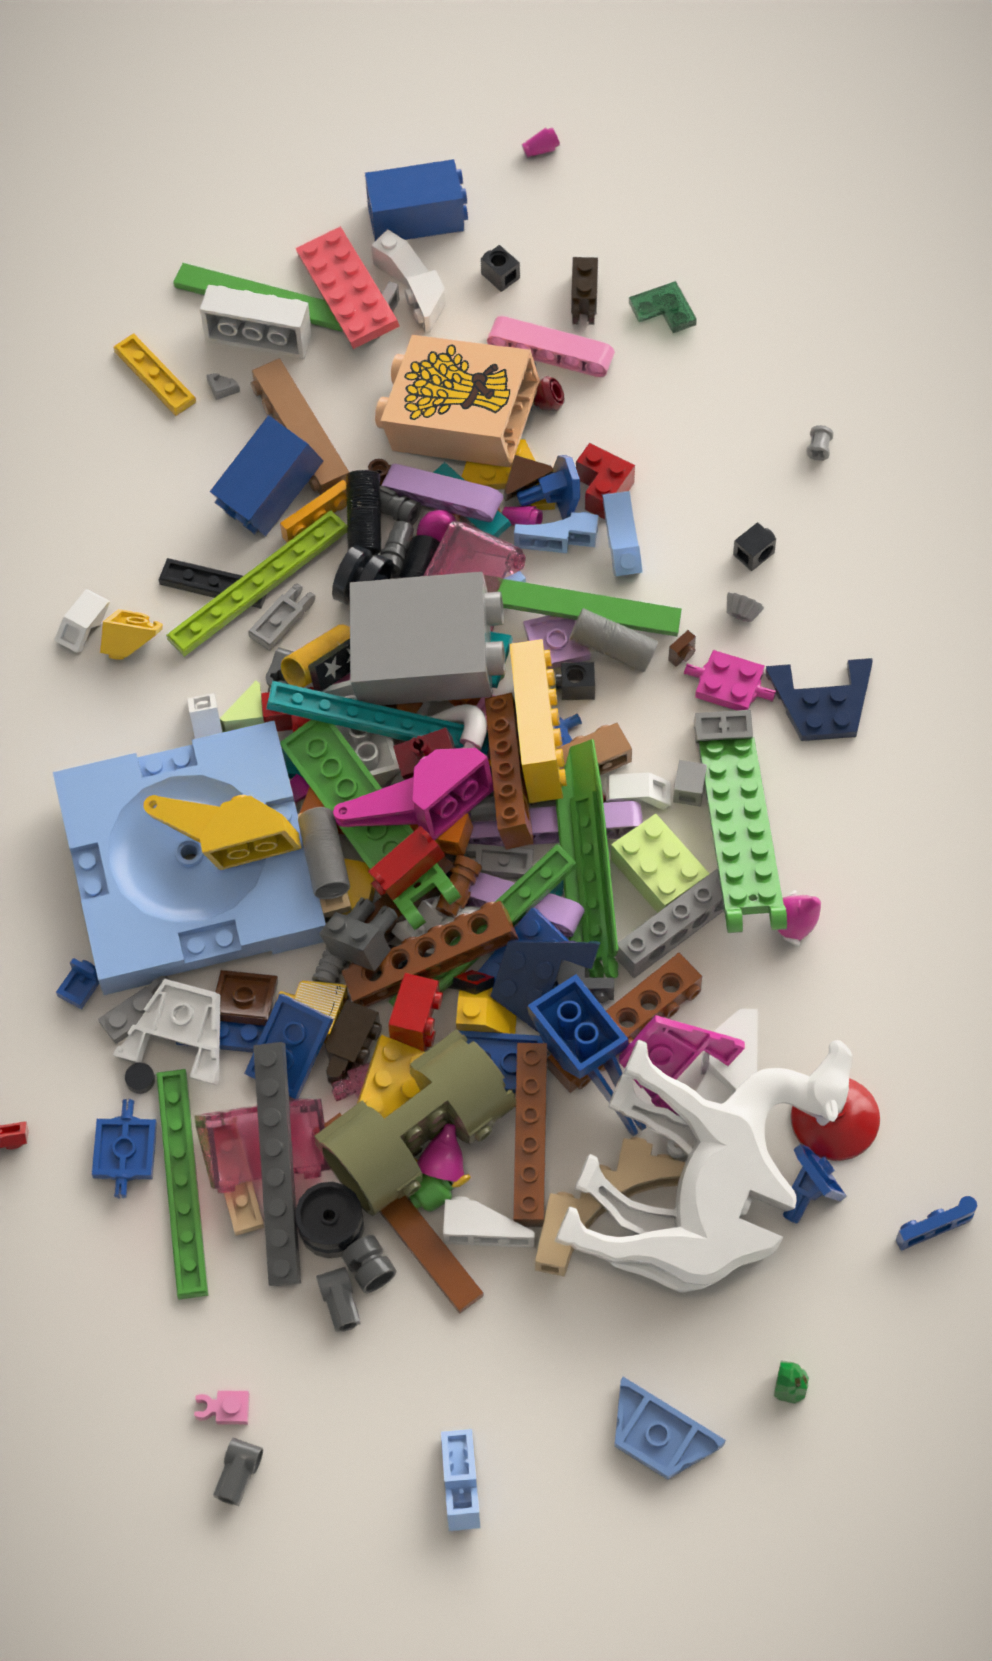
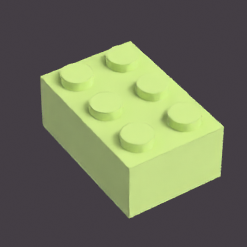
[611,814,709,913]

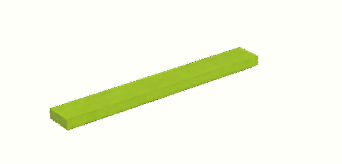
[166,510,347,657]

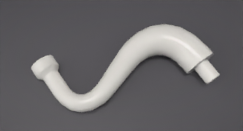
[416,702,487,750]

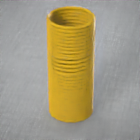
[281,624,350,688]

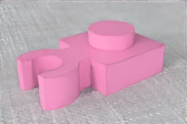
[194,1391,250,1425]

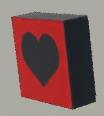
[453,970,494,995]

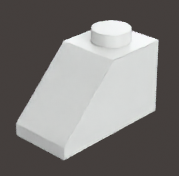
[371,229,428,286]
[188,693,222,739]

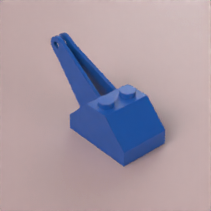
[528,974,647,1136]

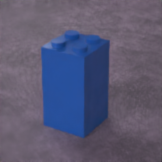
[365,159,468,241]
[210,415,324,537]

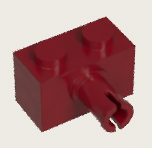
[393,728,456,780]

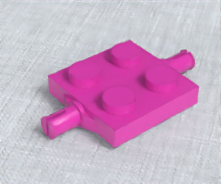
[684,650,776,711]

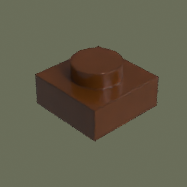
[668,630,696,667]

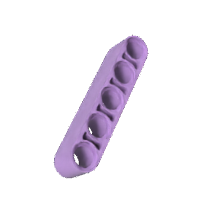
[381,464,504,522]
[465,872,585,937]

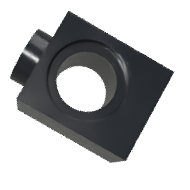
[480,244,520,292]
[733,522,776,572]
[556,662,595,700]

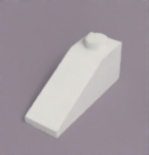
[443,1196,535,1248]

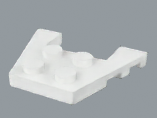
[113,979,220,1086]

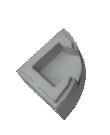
[206,373,240,400]

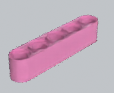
[487,316,615,377]

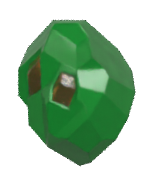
[774,1360,809,1404]

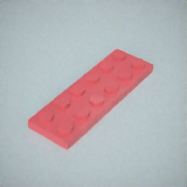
[295,226,400,349]

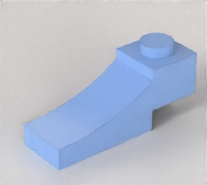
[602,491,643,576]
[514,512,598,553]
[441,1429,480,1531]

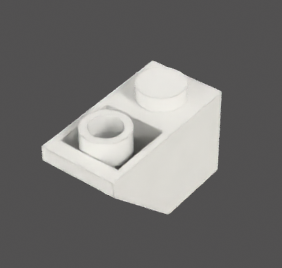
[404,270,445,333]

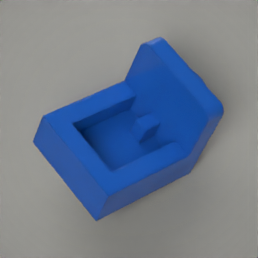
[56,958,99,1010]

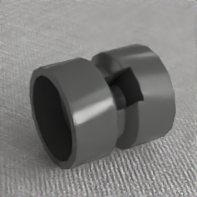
[341,1235,397,1293]

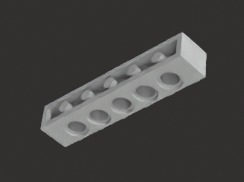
[616,868,724,978]

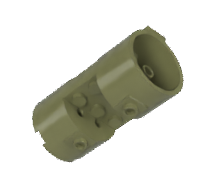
[314,1029,517,1216]

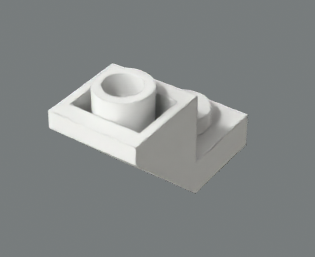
[54,590,110,653]
[606,772,671,810]
[392,896,447,941]

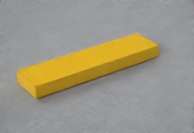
[113,333,196,416]

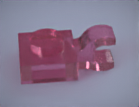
[331,1063,370,1101]

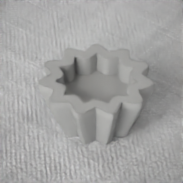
[727,592,764,622]

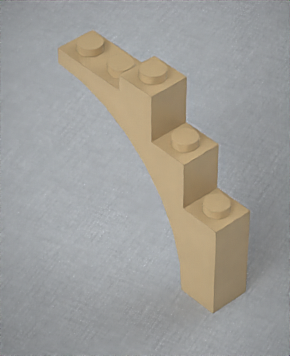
[535,1137,685,1277]

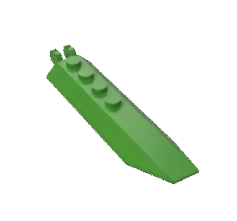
[555,739,619,979]

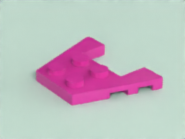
[619,1015,745,1116]

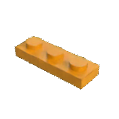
[280,480,347,543]

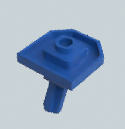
[517,455,580,520]
[783,1144,847,1224]

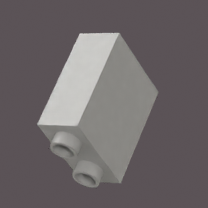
[350,572,506,706]

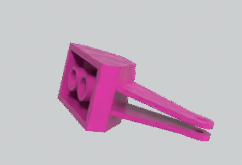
[333,748,494,840]

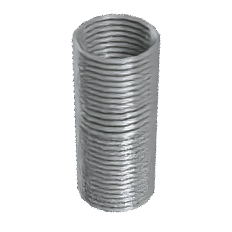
[569,608,658,672]
[298,807,350,899]

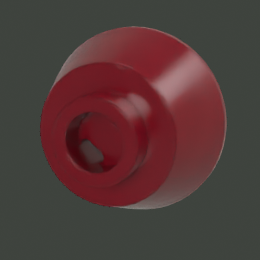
[533,376,565,411]

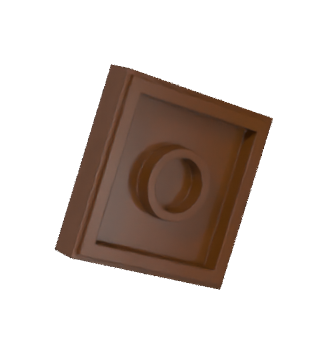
[215,970,278,1026]

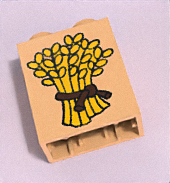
[375,335,540,468]

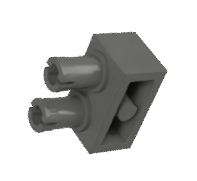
[319,897,398,972]

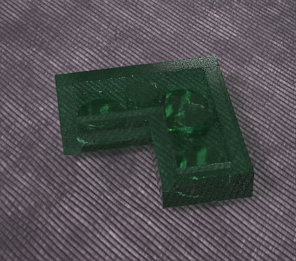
[629,281,697,333]

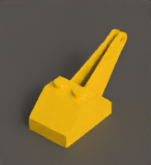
[143,795,302,870]

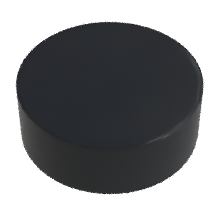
[125,1063,155,1094]

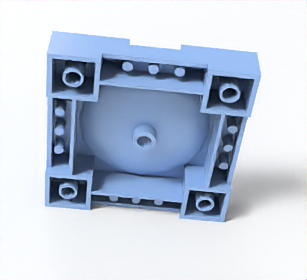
[53,721,326,995]

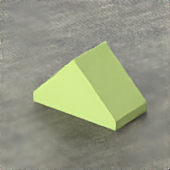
[220,681,264,732]

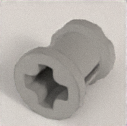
[806,425,834,461]

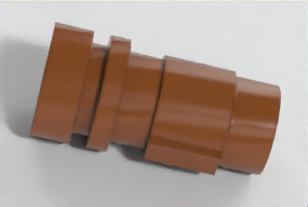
[435,855,483,918]

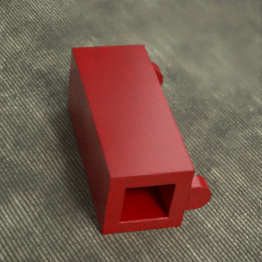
[368,826,445,901]

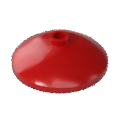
[791,1078,880,1161]

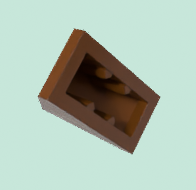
[503,455,554,502]

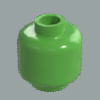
[409,1173,454,1212]

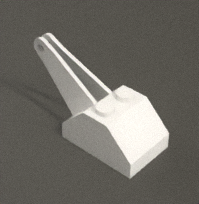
[667,1009,758,1159]

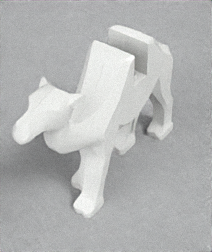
[555,1040,852,1293]

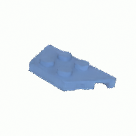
[615,1377,726,1480]

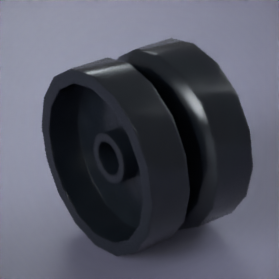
[332,545,394,605]
[295,1181,364,1258]

